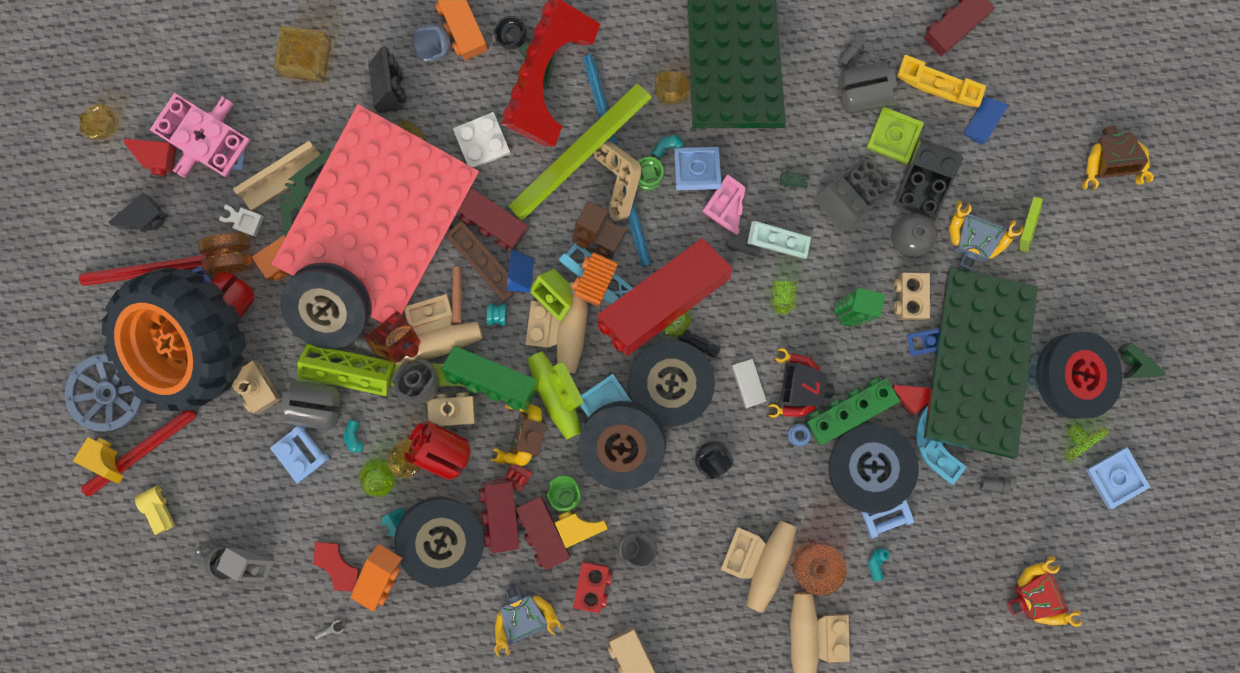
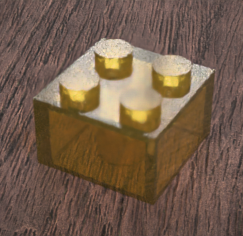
[274,26,331,83]

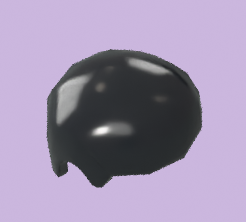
[493,16,527,50]

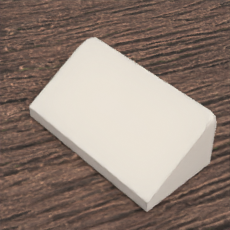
[731,359,766,408]

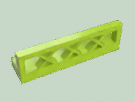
[298,343,395,396]

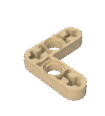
[593,140,641,221]

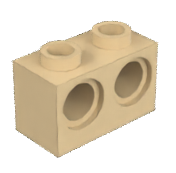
[894,273,930,320]

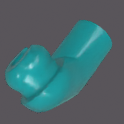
[651,134,683,159]

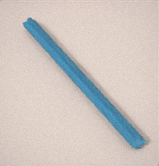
[582,54,653,268]

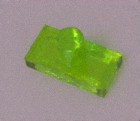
[1064,424,1110,463]

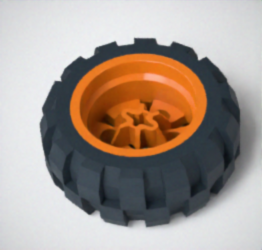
[102,267,246,411]

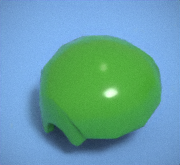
[547,475,582,512]

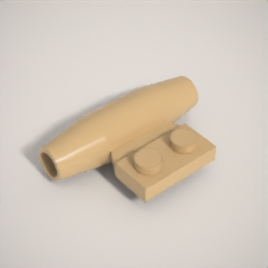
[525,282,588,374]
[391,294,483,365]
[721,520,797,613]
[790,592,850,673]

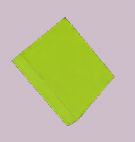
[866,107,924,164]
[1019,197,1043,252]

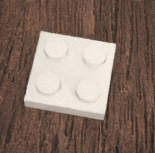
[453,112,511,168]

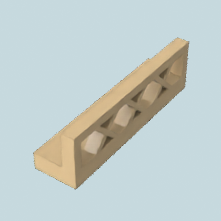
[233,141,325,212]

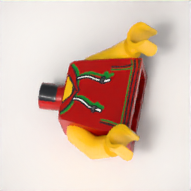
[1007,556,1083,627]

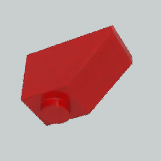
[124,139,176,176]

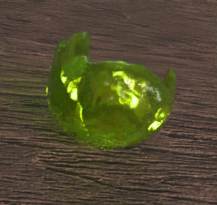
[358,458,395,498]

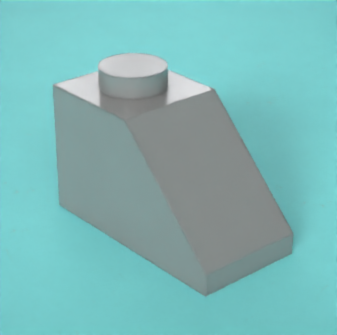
[217,548,274,582]

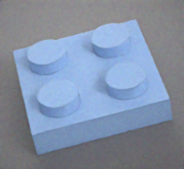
[674,147,721,190]
[1085,447,1150,509]

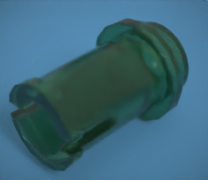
[780,170,809,189]

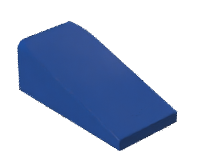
[906,328,939,356]

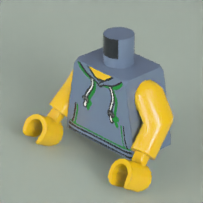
[949,201,1023,270]
[494,585,564,658]

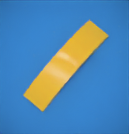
[897,55,986,107]

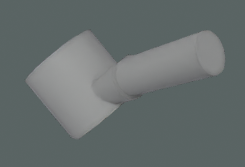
[314,619,345,639]

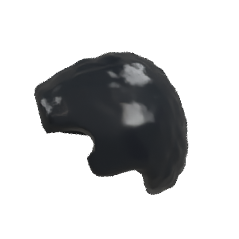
[694,441,733,479]

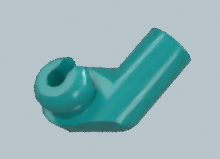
[343,419,364,453]
[868,548,890,582]

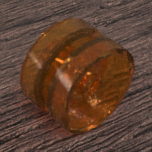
[197,233,254,275]
[792,541,847,596]

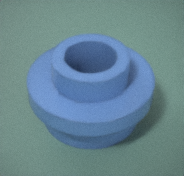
[788,424,811,446]

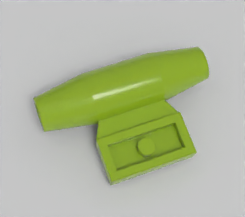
[527,351,584,440]

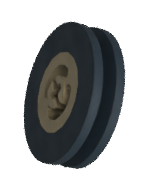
[280,262,371,349]
[628,340,715,426]
[395,497,484,587]

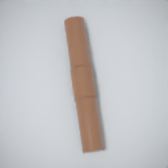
[452,266,462,323]

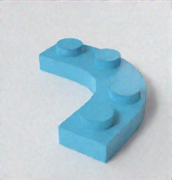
[915,402,967,485]

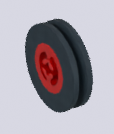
[1036,332,1122,419]

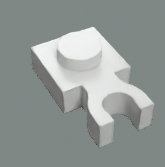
[219,205,264,237]

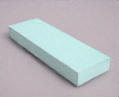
[747,221,811,259]

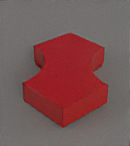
[313,541,360,592]

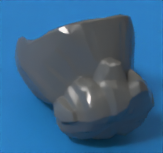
[195,540,231,581]

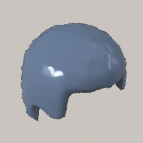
[414,24,451,61]

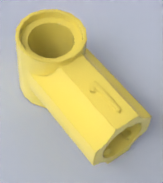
[135,486,175,535]

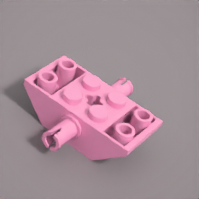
[150,93,250,178]

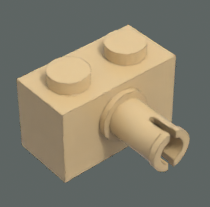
[232,361,282,414]
[427,392,477,426]

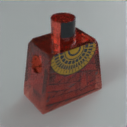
[364,311,421,363]

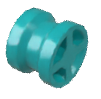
[487,303,507,326]

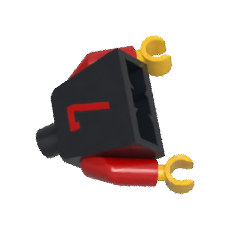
[768,348,835,418]

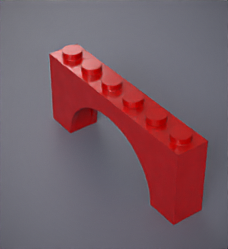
[501,0,600,147]

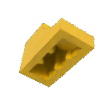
[73,437,124,484]
[555,511,608,548]

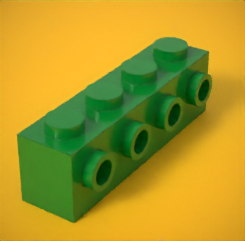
[833,288,886,327]
[442,346,538,411]
[805,377,900,445]

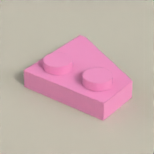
[701,174,745,236]

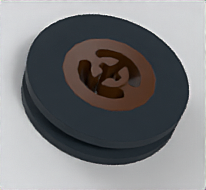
[578,401,666,490]

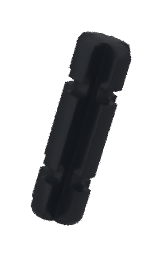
[678,329,720,358]

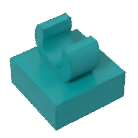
[381,507,405,537]

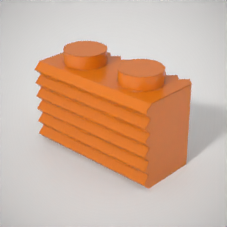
[572,252,618,307]

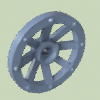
[65,354,143,431]

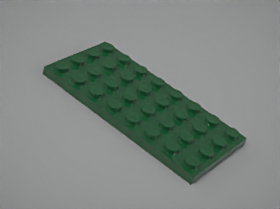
[687,0,786,129]
[923,267,1038,459]

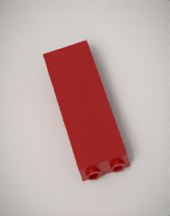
[597,238,732,356]

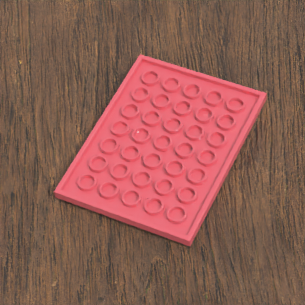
[272,104,479,329]

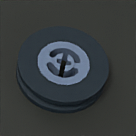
[829,424,919,513]

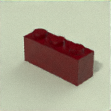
[924,0,995,57]
[458,189,529,251]
[478,478,519,554]
[516,495,571,571]

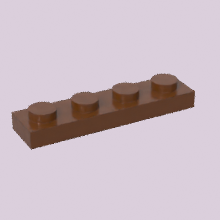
[445,221,516,302]

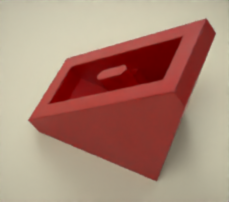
[891,385,931,414]

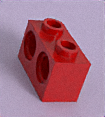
[573,560,612,614]

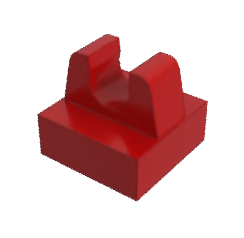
[504,464,533,492]

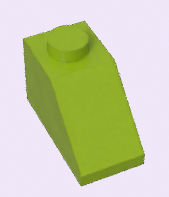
[530,269,573,322]

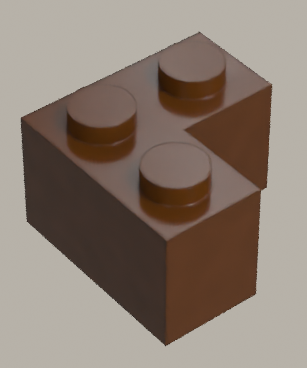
[572,201,626,260]

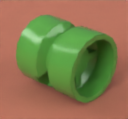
[638,157,664,191]

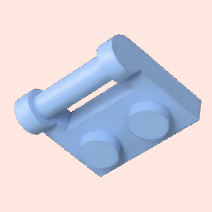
[270,426,330,483]
[861,500,914,539]

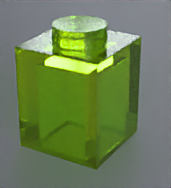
[771,281,796,314]

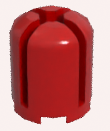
[211,271,255,322]
[404,419,471,480]

